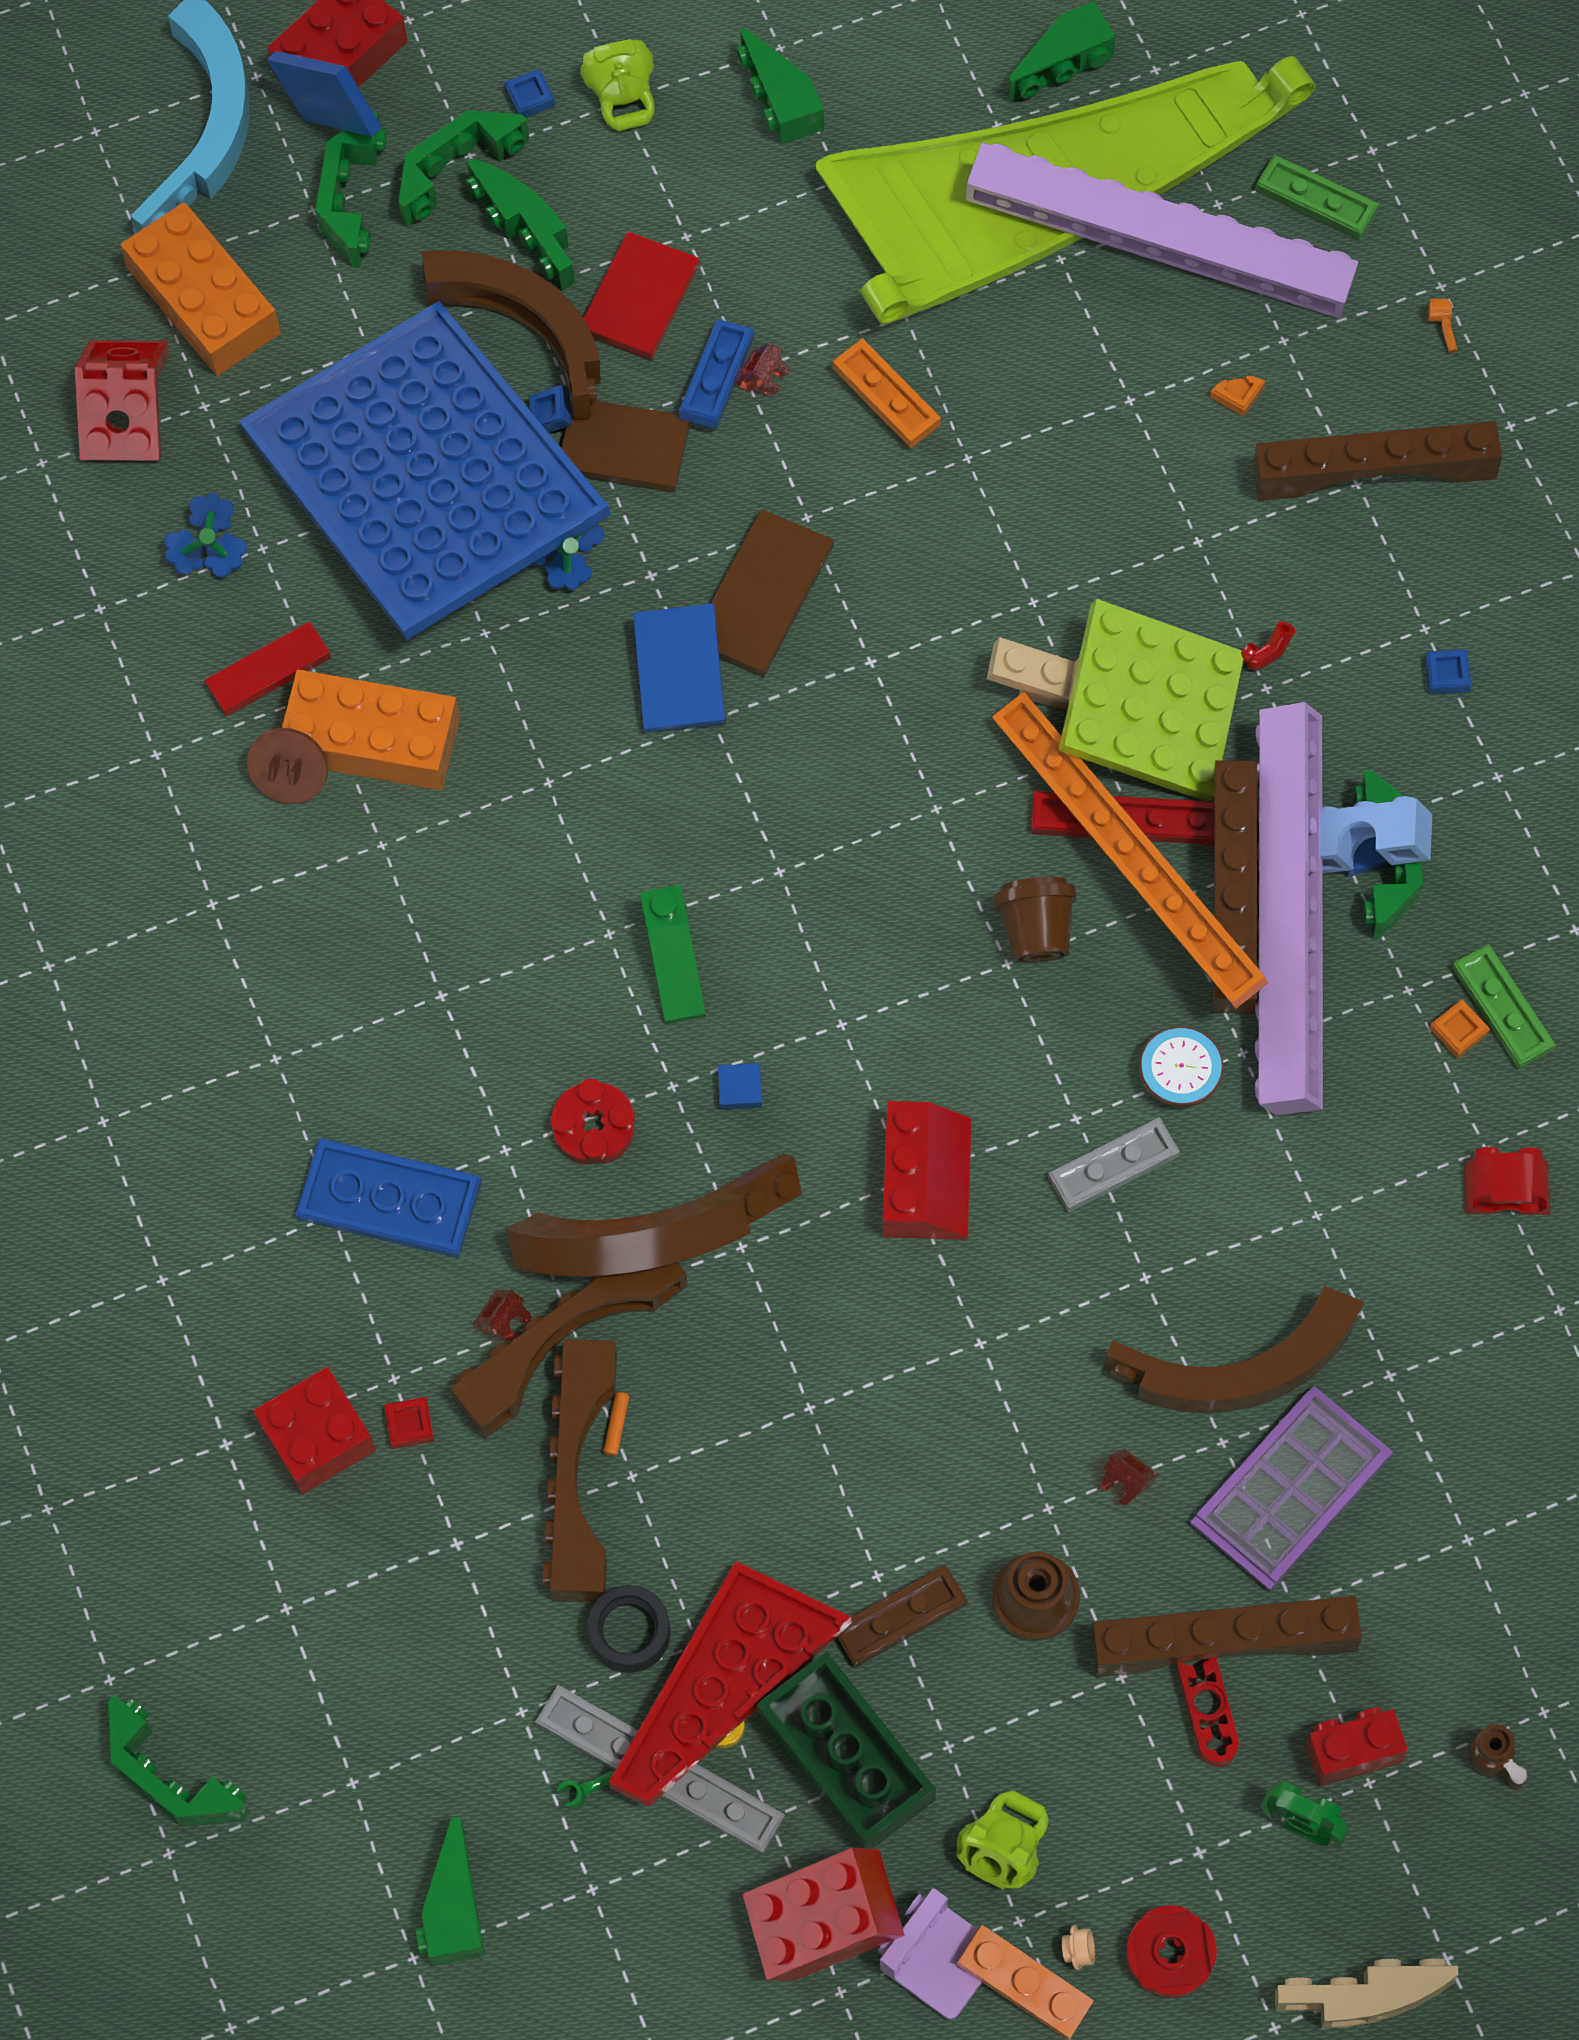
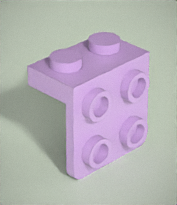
[878,1888,982,2020]

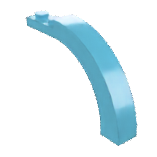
[130,0,250,234]

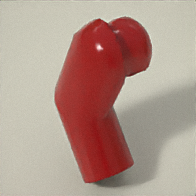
[1241,621,1295,671]

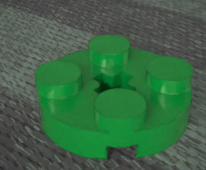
[1260,1780,1349,1848]

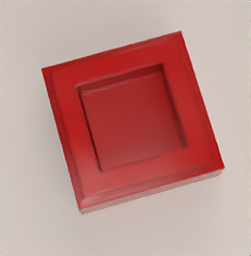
[384,1397,434,1449]

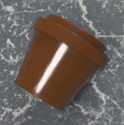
[993,876,1077,963]
[992,1551,1080,1641]

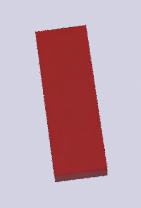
[204,621,331,717]

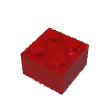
[253,1366,376,1495]

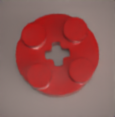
[551,1079,635,1165]
[1126,1905,1217,1998]

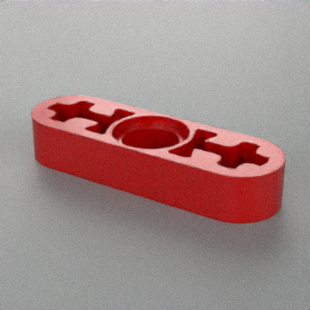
[1176,1658,1239,1767]

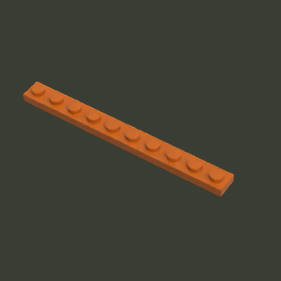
[992,692,1269,1009]

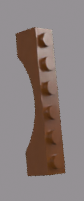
[1253,421,1502,501]
[1212,760,1257,1014]
[450,1262,688,1439]
[543,1339,617,1602]
[1091,1596,1362,1678]

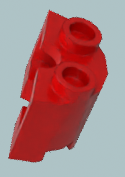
[1464,1147,1550,1215]

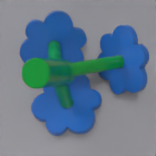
[164,492,247,578]
[534,523,605,590]

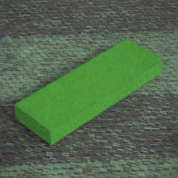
[1255,154,1379,241]
[1452,944,1556,1070]

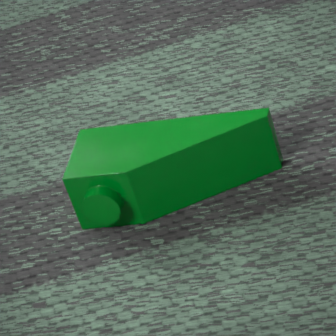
[640,884,706,1024]
[416,1817,485,1966]

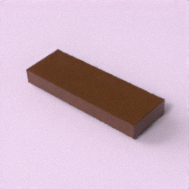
[836,1564,967,1668]

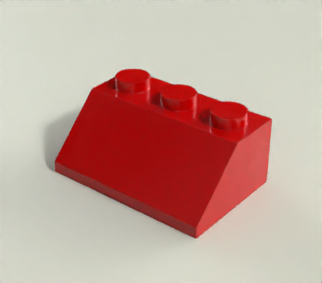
[883,1101,972,1240]

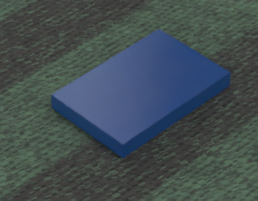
[267,51,381,137]
[633,603,726,733]

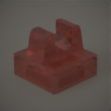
[736,342,790,395]
[473,1290,532,1342]
[1101,1449,1159,1505]

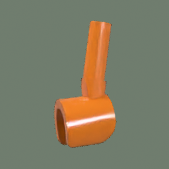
[1428,298,1458,353]

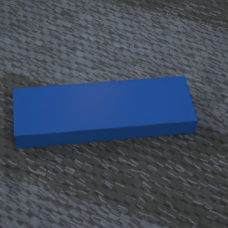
[679,319,754,429]

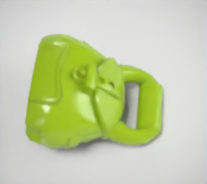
[580,39,655,132]
[956,1790,1049,1890]

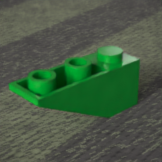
[1008,1,1116,102]
[736,28,825,144]

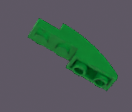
[465,158,575,291]

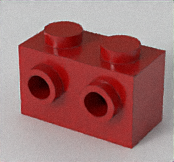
[1306,1707,1408,1787]

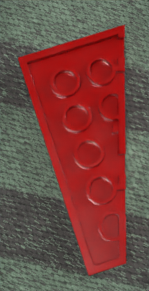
[609,1561,852,1807]

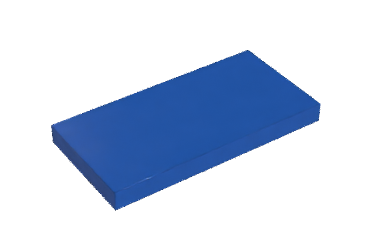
[296,1138,482,1258]

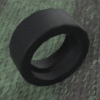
[587,1585,671,1673]

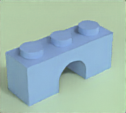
[1319,796,1432,874]

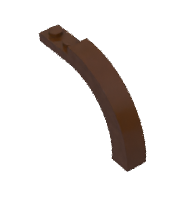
[506,1153,802,1276]

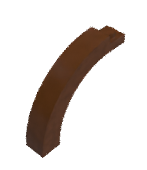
[422,250,601,419]
[1104,1285,1364,1413]

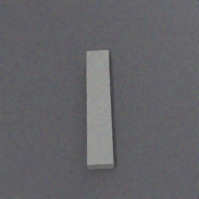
[535,1685,785,1855]

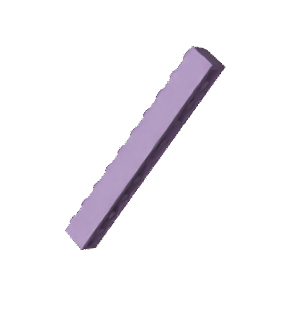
[965,142,1359,319]
[1255,702,1323,1116]

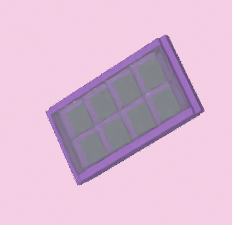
[1190,1386,1393,1592]

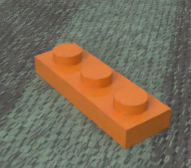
[832,338,941,448]
[955,1925,1094,2040]

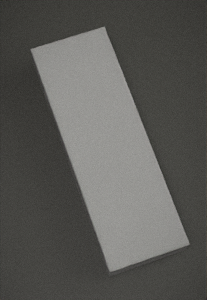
[1048,1117,1180,1213]

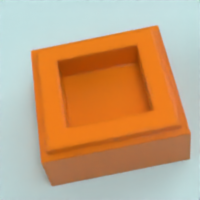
[1430,999,1490,1059]

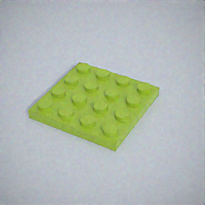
[1059,599,1243,801]

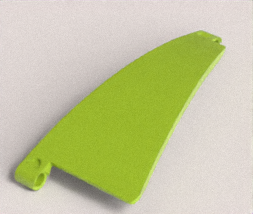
[816,56,1316,324]

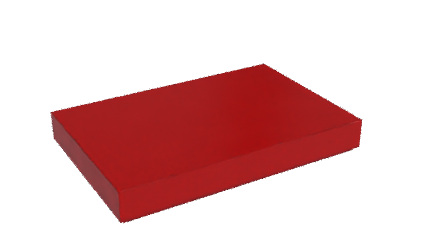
[583,231,700,361]

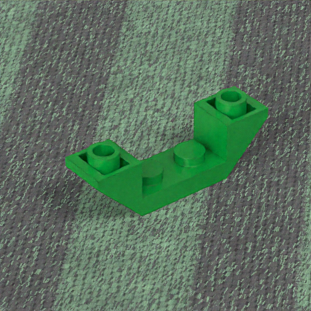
[398,110,529,227]
[315,112,387,268]
[1354,770,1423,939]
[108,1695,250,1827]

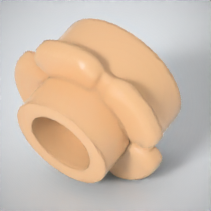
[1062,1925,1095,1970]

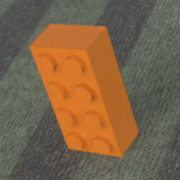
[120,202,281,376]
[282,669,460,790]

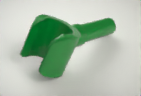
[557,1769,615,1810]

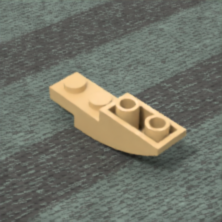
[987,637,1079,710]
[1275,1959,1458,2029]

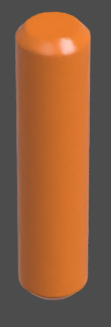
[603,1392,630,1456]

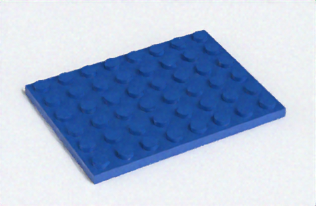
[239,301,611,641]

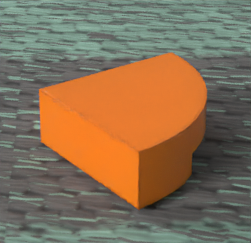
[1210,376,1266,417]

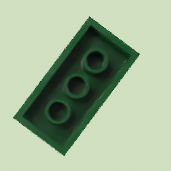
[756,1651,936,1849]

